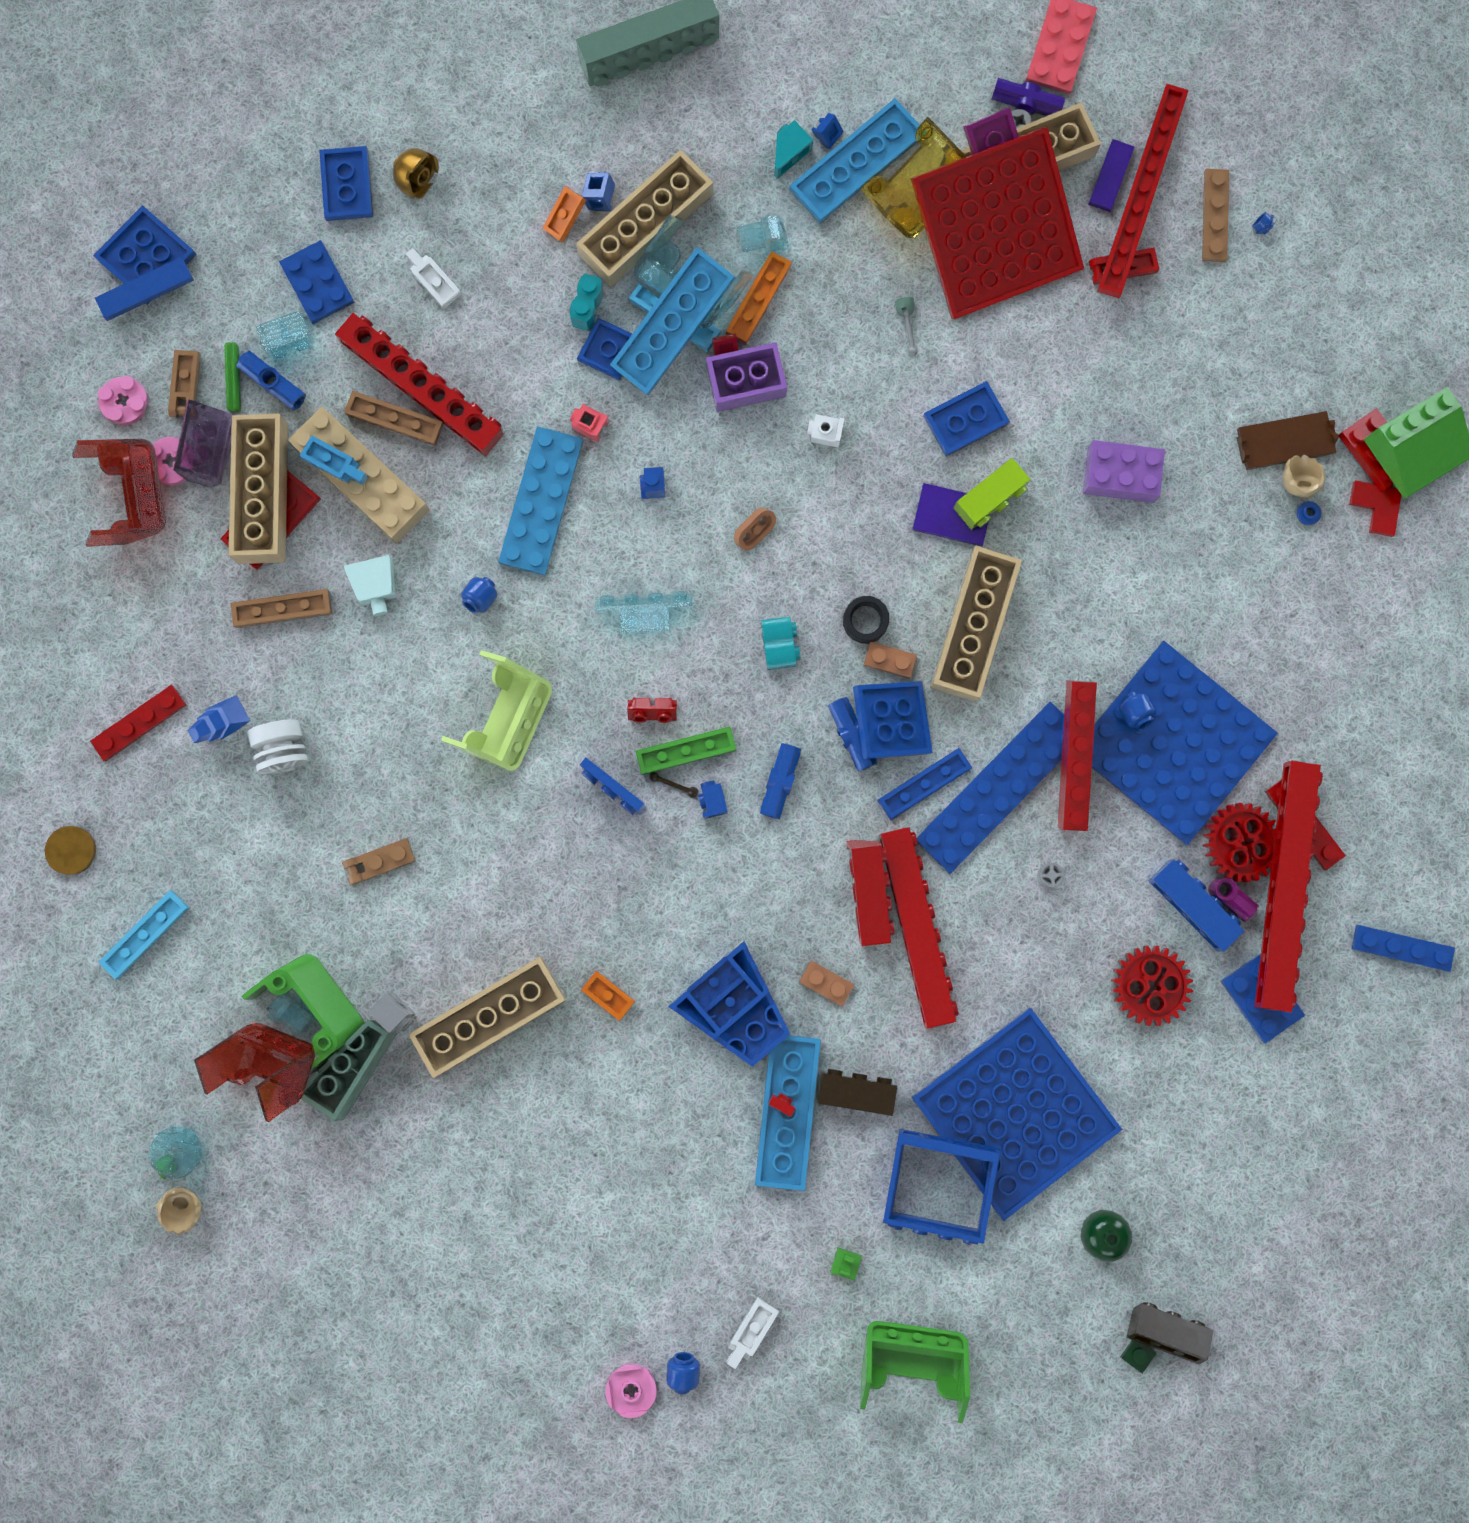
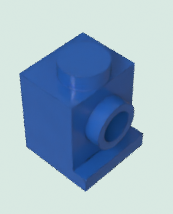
[581,172,615,212]
[640,467,665,499]
[698,780,728,819]

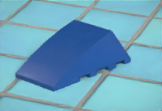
[668,941,790,1067]

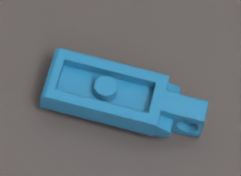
[299,436,368,485]

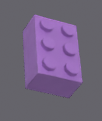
[706,342,787,412]
[1083,440,1165,503]

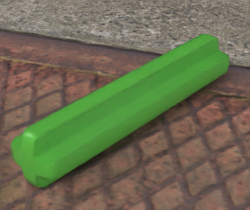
[224,342,241,413]

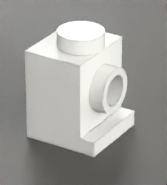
[807,414,844,447]

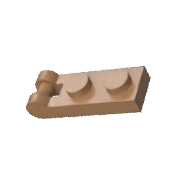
[168,350,201,419]
[342,838,416,886]

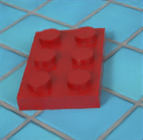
[1338,408,1394,492]

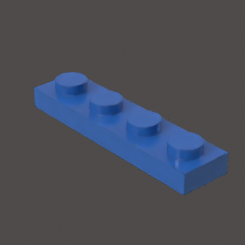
[1351,925,1455,972]

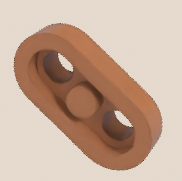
[734,507,776,550]

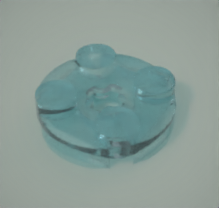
[149,1126,202,1179]

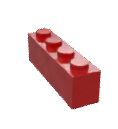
[846,840,895,946]

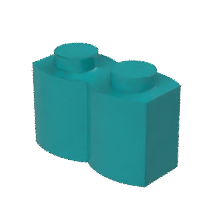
[570,273,603,331]
[761,617,801,670]

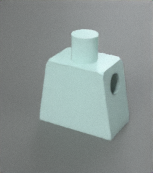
[344,555,396,616]

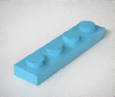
[629,279,721,353]
[98,890,190,980]

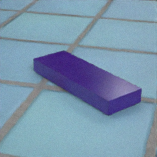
[1088,139,1135,212]

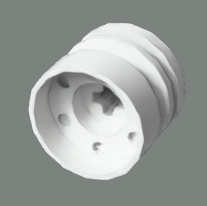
[247,719,309,774]

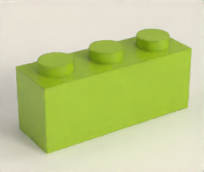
[953,458,1031,530]

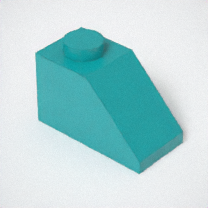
[774,120,813,179]

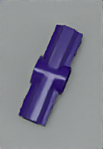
[991,78,1065,116]

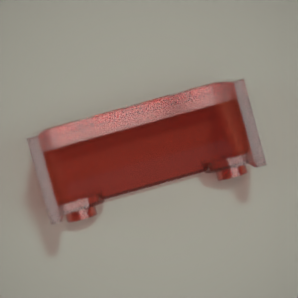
[72,439,166,547]
[194,1023,315,1122]

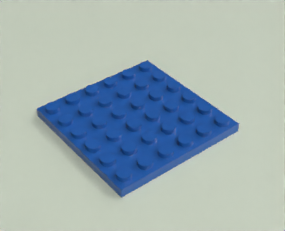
[1092,641,1278,845]
[911,1007,1123,1221]

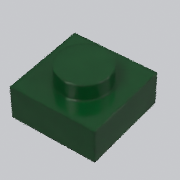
[1120,1340,1157,1374]

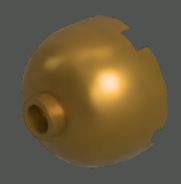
[393,148,439,199]

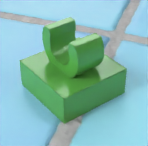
[830,1247,862,1281]

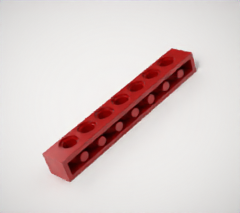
[335,313,503,457]

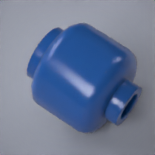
[461,577,497,614]
[1119,692,1157,730]
[666,1352,700,1394]

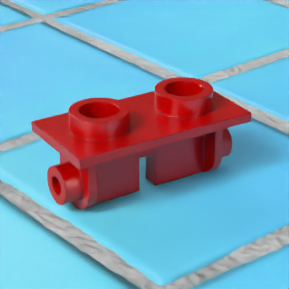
[627,697,677,723]

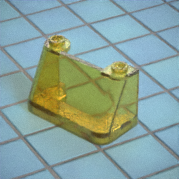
[861,117,967,238]

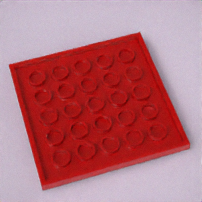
[910,127,1084,319]

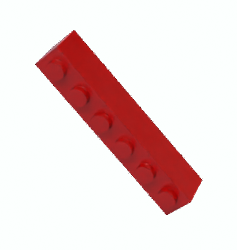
[1058,680,1097,831]

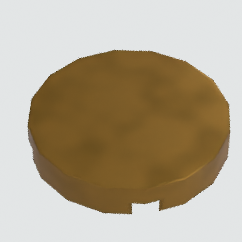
[44,826,96,875]

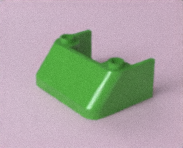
[242,954,365,1077]
[860,1321,970,1423]

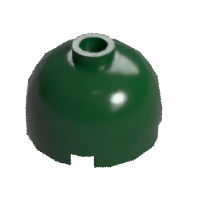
[1081,1210,1132,1262]

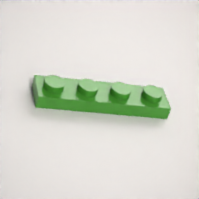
[636,726,736,775]

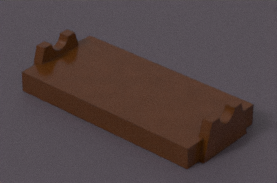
[1236,411,1339,470]

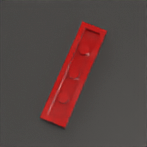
[90,685,187,762]
[1264,779,1346,870]

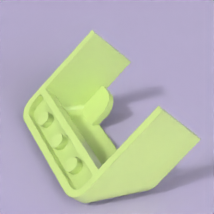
[441,650,552,771]

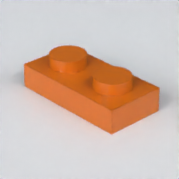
[542,186,586,242]
[581,970,635,1021]

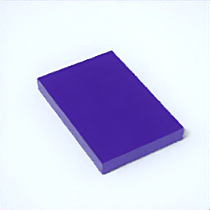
[912,483,988,547]

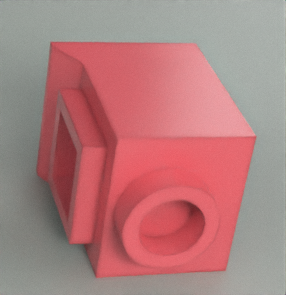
[570,404,609,442]

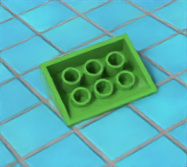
[1364,387,1469,499]

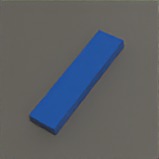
[95,257,194,321]
[877,748,972,821]

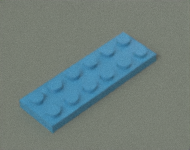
[789,98,926,223]
[610,247,736,396]
[498,426,584,576]
[755,1035,821,1191]

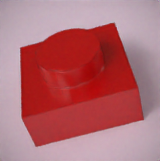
[712,334,738,356]
[768,1093,796,1117]

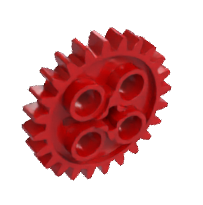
[1203,803,1276,883]
[1111,945,1193,1026]

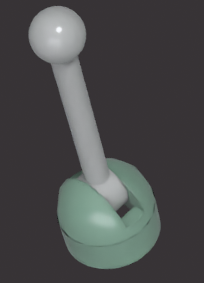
[895,297,918,356]

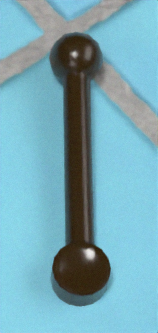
[650,772,698,798]

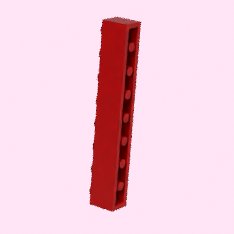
[879,827,959,1029]

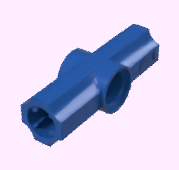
[236,350,306,411]
[828,697,878,772]
[760,743,801,820]

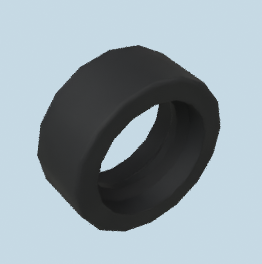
[843,596,889,644]

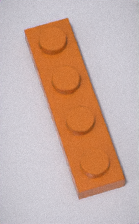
[726,251,792,345]

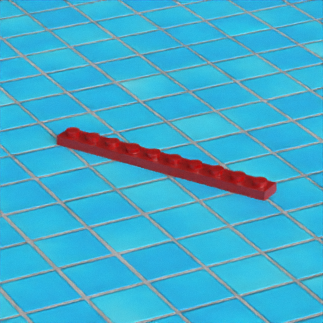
[1097,83,1189,299]

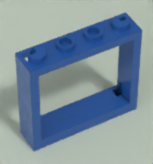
[883,1128,1000,1245]

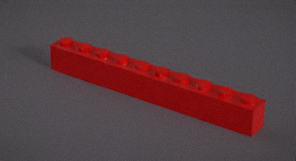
[1254,760,1323,1012]

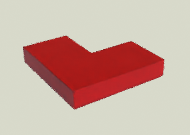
[1349,480,1401,537]

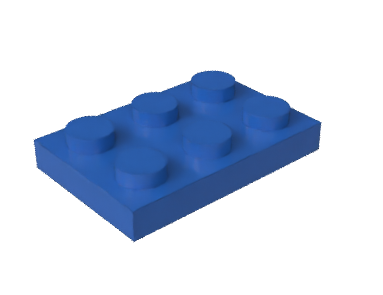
[319,146,373,221]
[279,240,355,324]
[923,381,1010,457]
[580,757,646,815]
[1220,953,1306,1043]

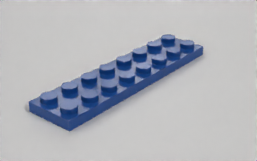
[917,701,1064,874]

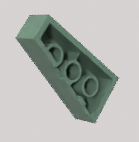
[294,1019,397,1121]

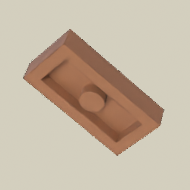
[863,642,917,679]
[799,961,854,1006]

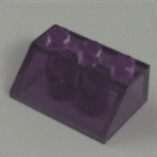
[173,399,234,488]

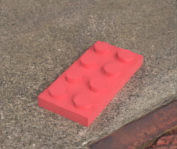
[1026,0,1097,95]

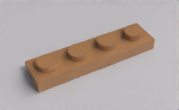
[1202,168,1229,262]
[344,391,444,446]
[231,589,332,628]

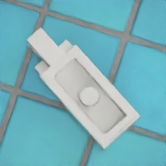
[406,248,462,309]
[727,1297,779,1369]

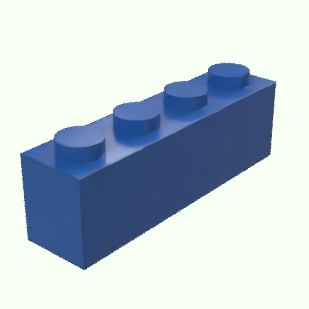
[1148,859,1244,952]

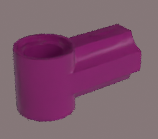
[1208,878,1259,922]

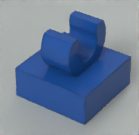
[811,113,844,149]

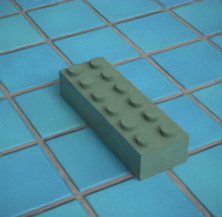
[576,0,719,87]

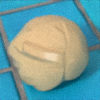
[1283,455,1325,498]
[155,1187,202,1235]

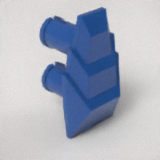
[187,695,251,743]

